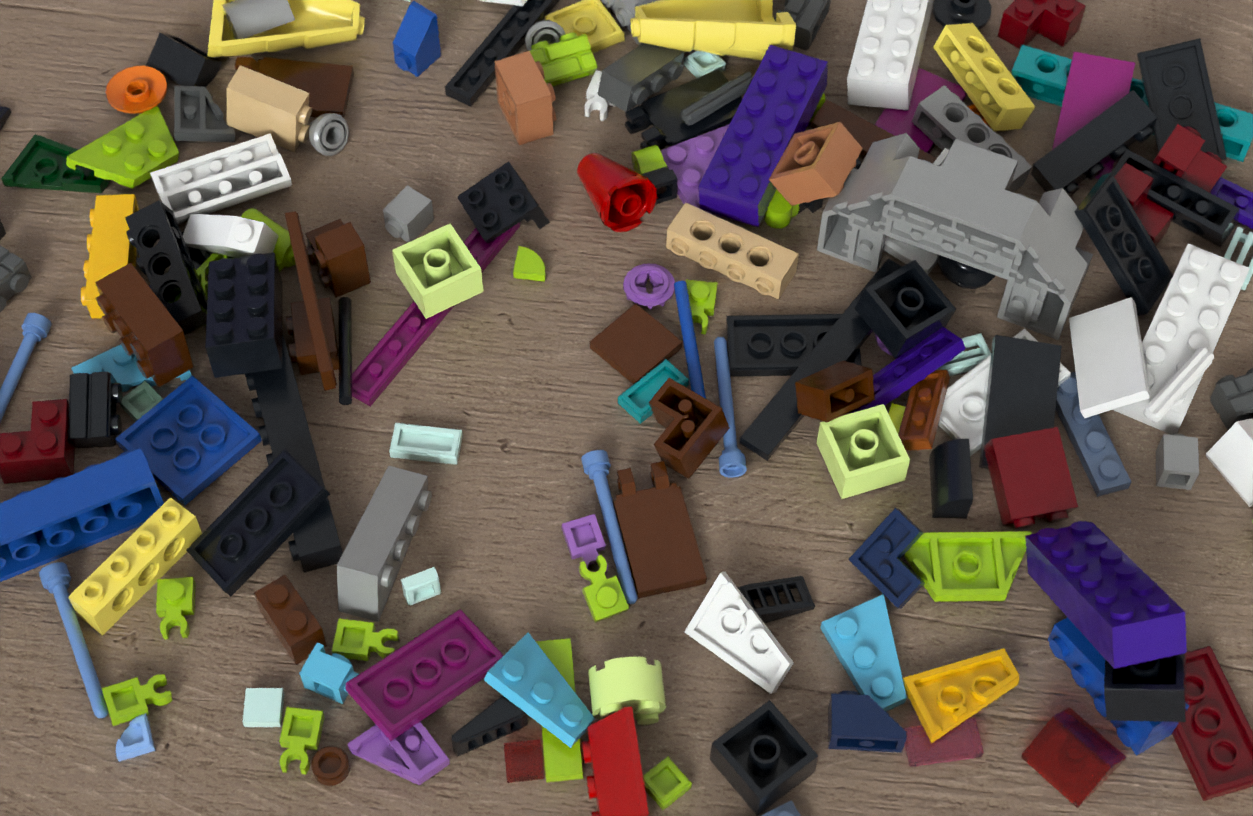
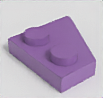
[347,722,450,785]

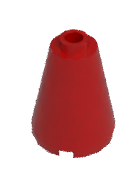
[577,153,657,232]

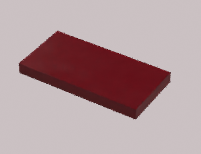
[1172,646,1253,801]

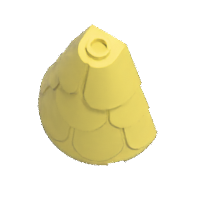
[208,0,365,58]
[630,0,796,60]

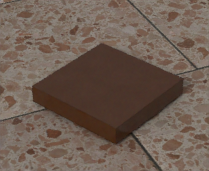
[590,304,683,385]

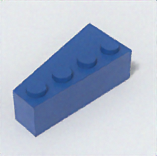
[1048,617,1189,755]

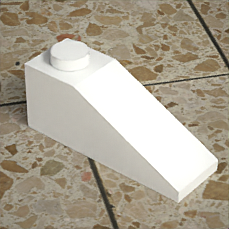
[183,214,278,258]

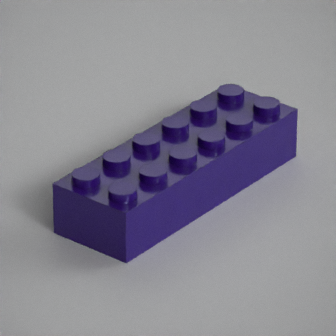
[698,45,828,227]
[1025,521,1187,669]

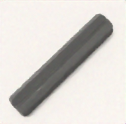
[681,71,754,125]

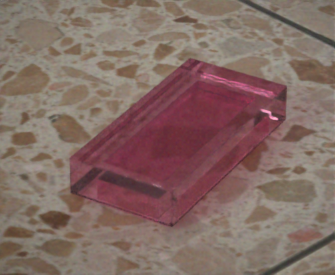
[903,718,984,767]

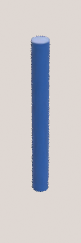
[674,281,706,399]

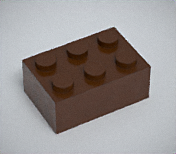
[95,263,194,387]

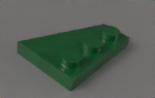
[1,134,111,193]

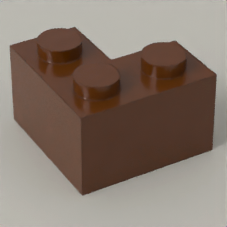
[305,219,371,298]
[649,378,730,479]

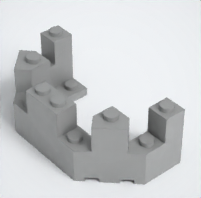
[817,133,1093,340]

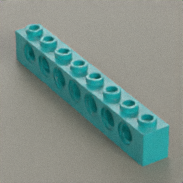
[1011,44,1253,162]

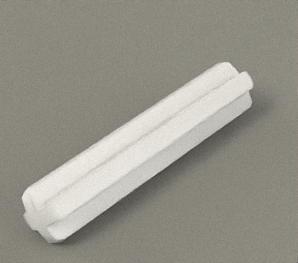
[1143,347,1214,422]

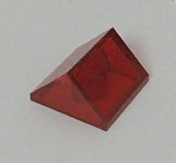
[1021,707,1127,808]

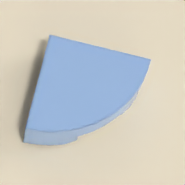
[116,713,156,762]

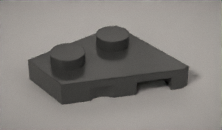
[174,86,235,142]

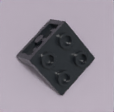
[458,161,550,243]

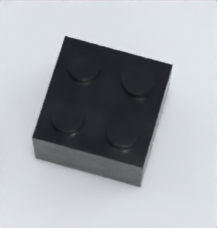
[855,260,956,358]
[1104,653,1186,722]
[710,700,818,816]

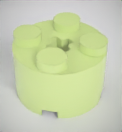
[588,657,666,725]

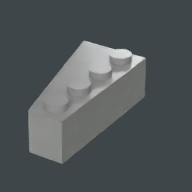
[337,466,432,622]

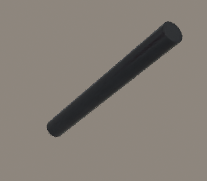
[338,297,352,405]

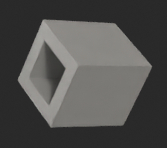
[383,185,434,242]
[1155,433,1199,490]

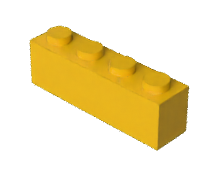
[81,194,140,319]

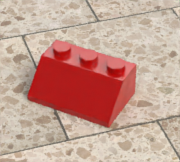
[581,706,649,816]

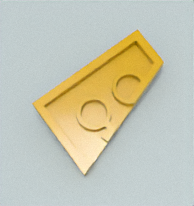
[903,648,1020,744]

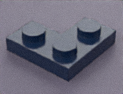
[848,508,925,609]

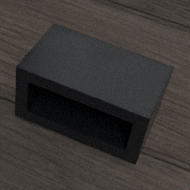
[146,33,222,87]
[929,439,973,519]

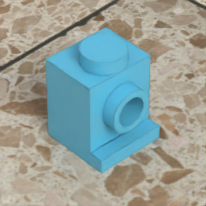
[300,642,359,704]

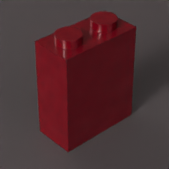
[983,427,1078,529]

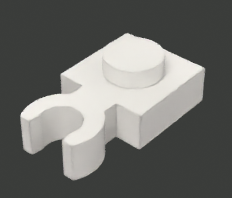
[585,70,615,121]

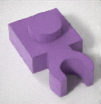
[561,514,608,581]

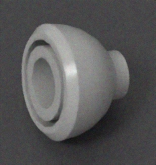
[525,20,566,51]
[309,113,349,156]

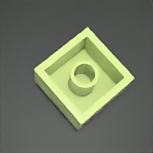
[392,224,484,319]
[817,404,910,499]

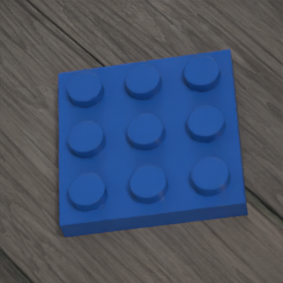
[115,375,262,506]

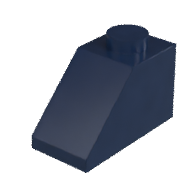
[828,690,907,753]

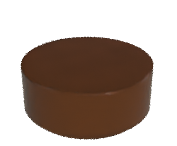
[311,746,350,786]

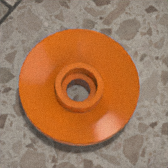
[106,66,168,114]

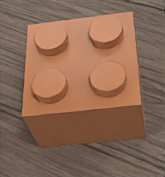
[495,51,556,145]
[769,122,863,206]

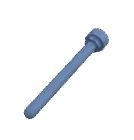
[0,313,52,422]
[714,337,747,478]
[581,450,638,604]
[39,562,109,719]

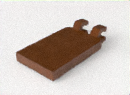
[235,57,354,117]
[613,461,707,599]

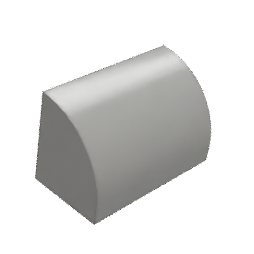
[222,0,295,40]

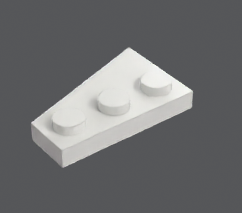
[684,572,794,694]

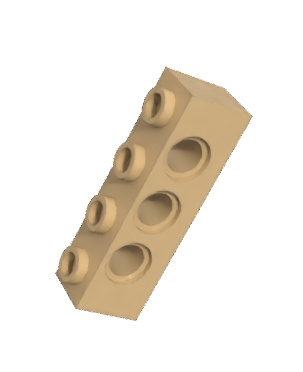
[666,202,799,300]

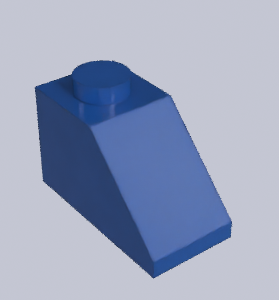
[393,1,441,77]

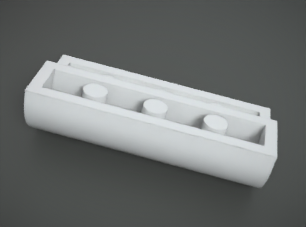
[150,133,292,224]

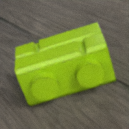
[530,32,597,87]

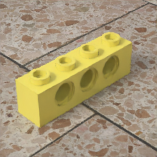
[933,23,1035,131]
[68,497,202,636]

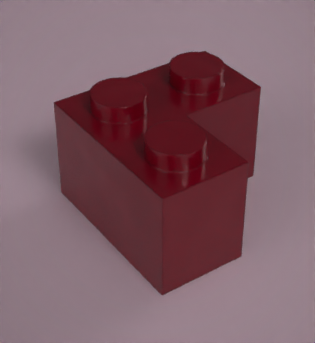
[997,0,1086,49]
[1153,124,1227,193]
[1114,163,1174,246]
[0,399,75,484]

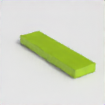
[536,638,583,782]

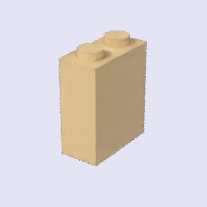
[226,65,312,152]

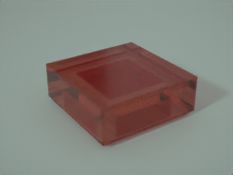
[504,739,544,783]

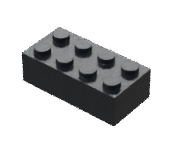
[205,252,282,378]

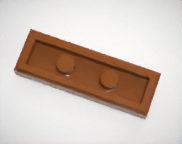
[898,370,950,451]

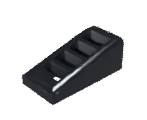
[737,576,815,624]
[451,696,528,756]

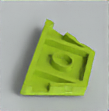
[66,106,179,189]
[904,531,1032,602]

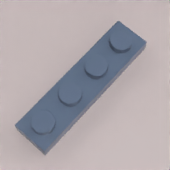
[1056,372,1131,497]

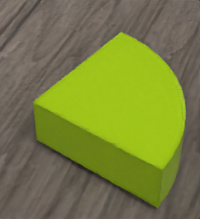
[513,246,546,282]

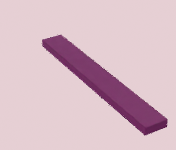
[352,222,520,407]

